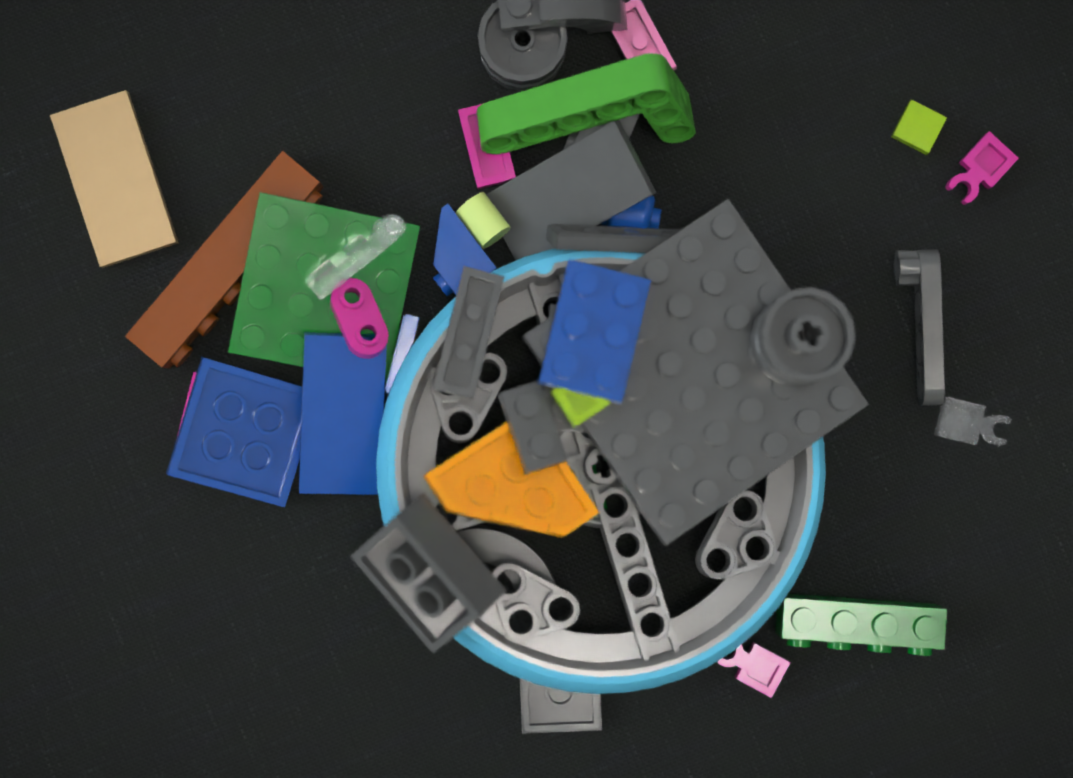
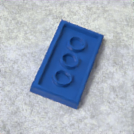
[299,332,387,495]

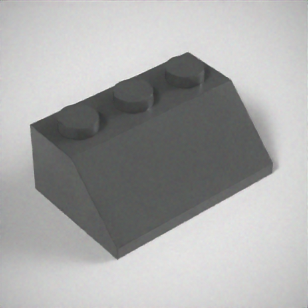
[350,493,506,653]

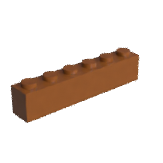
[125,151,324,369]

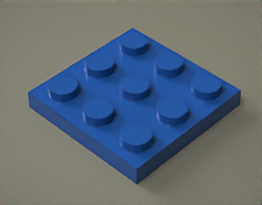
[166,357,302,507]

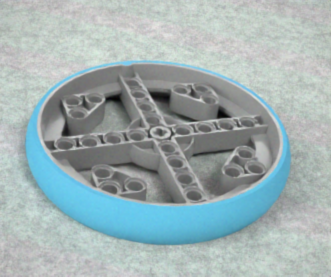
[376,248,826,694]

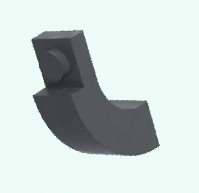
[499,0,628,34]
[457,525,556,591]

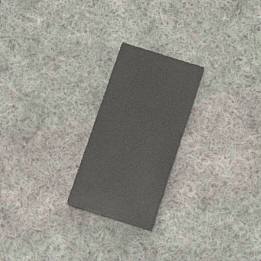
[486,120,656,261]

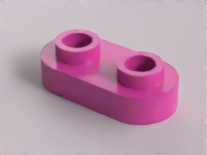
[330,278,388,359]

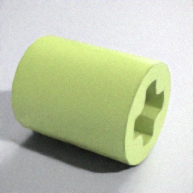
[456,192,511,249]

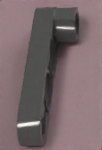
[893,249,945,406]

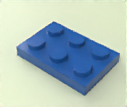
[538,259,651,404]

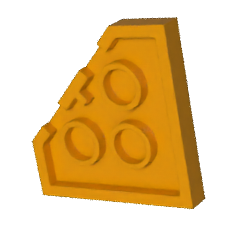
[423,422,599,537]

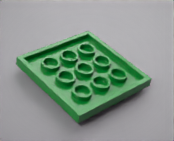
[228,192,420,383]

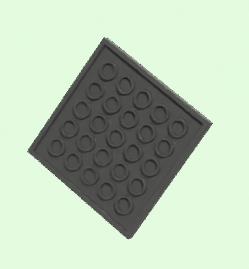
[522,199,869,546]

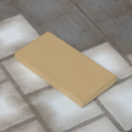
[50,90,178,268]

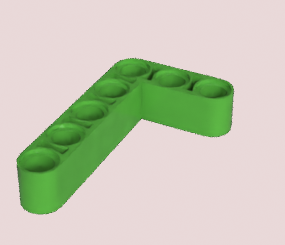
[476,53,696,154]

